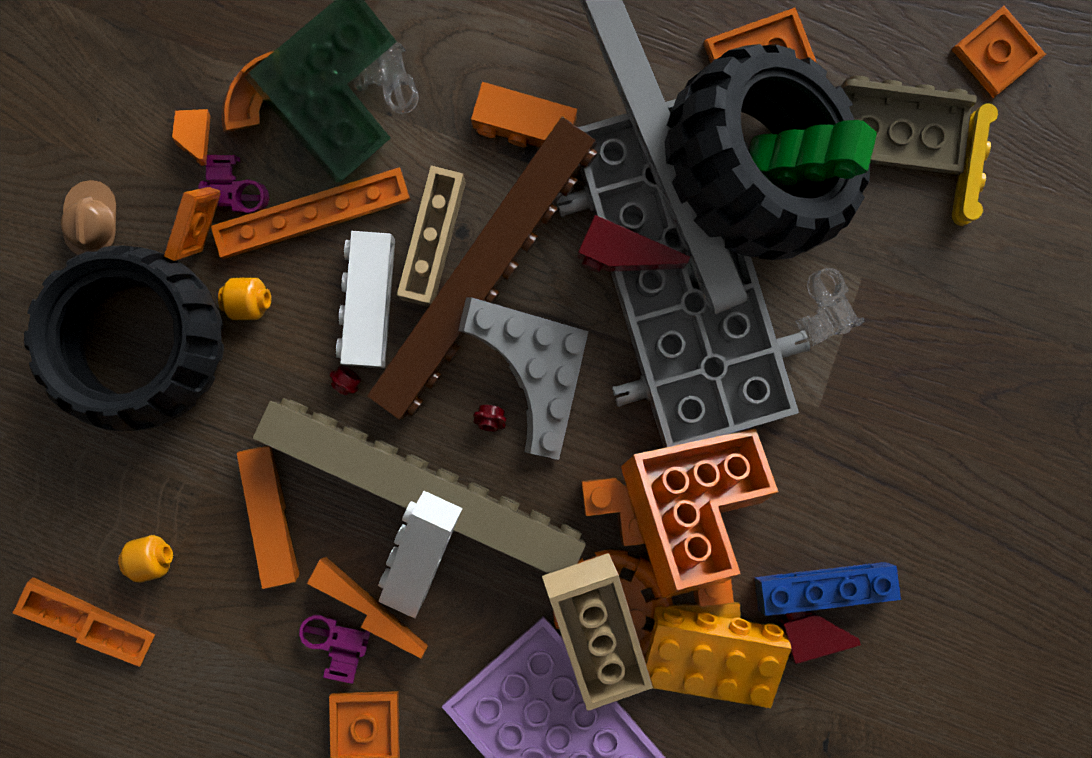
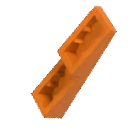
[237,445,300,589]
[307,557,428,659]
[13,577,155,667]

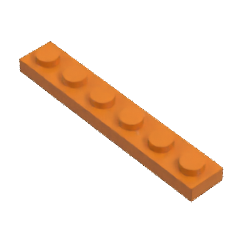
[211,167,411,259]

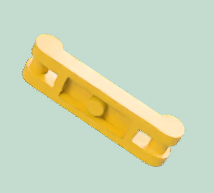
[952,103,998,226]

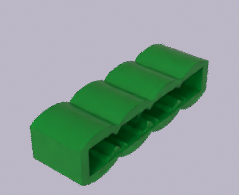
[748,120,877,186]

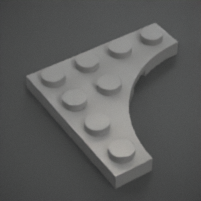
[458,297,589,460]

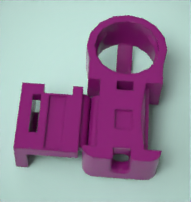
[198,155,269,213]
[299,615,370,684]

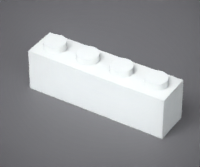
[336,231,395,369]
[378,491,462,618]

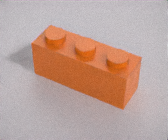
[471,82,578,147]

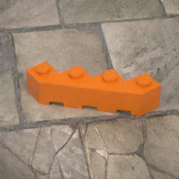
[581,478,734,607]

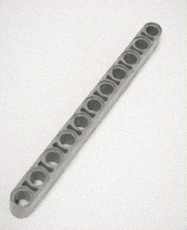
[580,0,747,315]

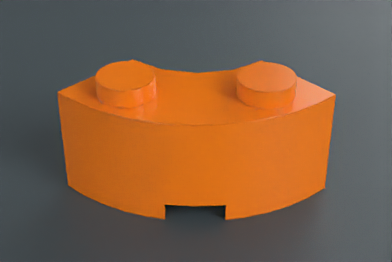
[222,50,285,132]

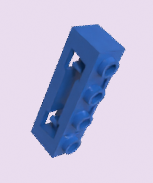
[754,562,901,616]

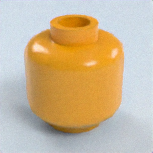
[218,278,271,320]
[118,535,173,583]

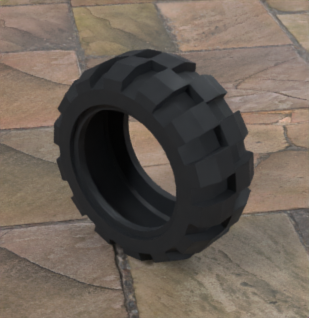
[664,44,870,260]

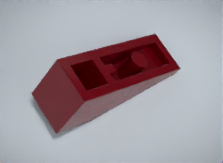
[578,215,690,273]

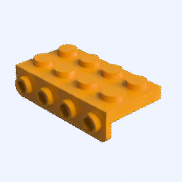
[645,606,791,708]

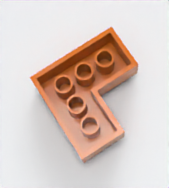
[621,428,778,599]

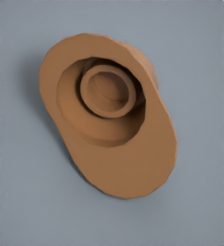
[60,180,116,255]

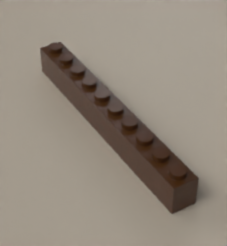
[367,117,598,420]

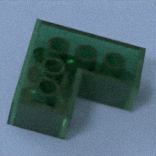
[245,0,397,182]

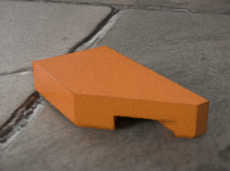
[172,109,211,166]

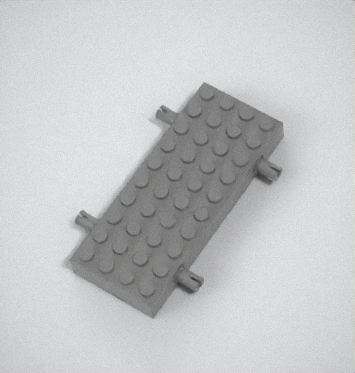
[557,99,810,448]

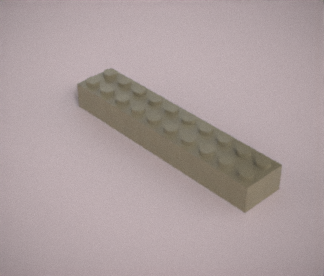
[253,398,586,574]

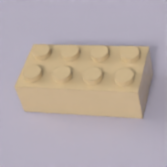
[542,553,653,711]

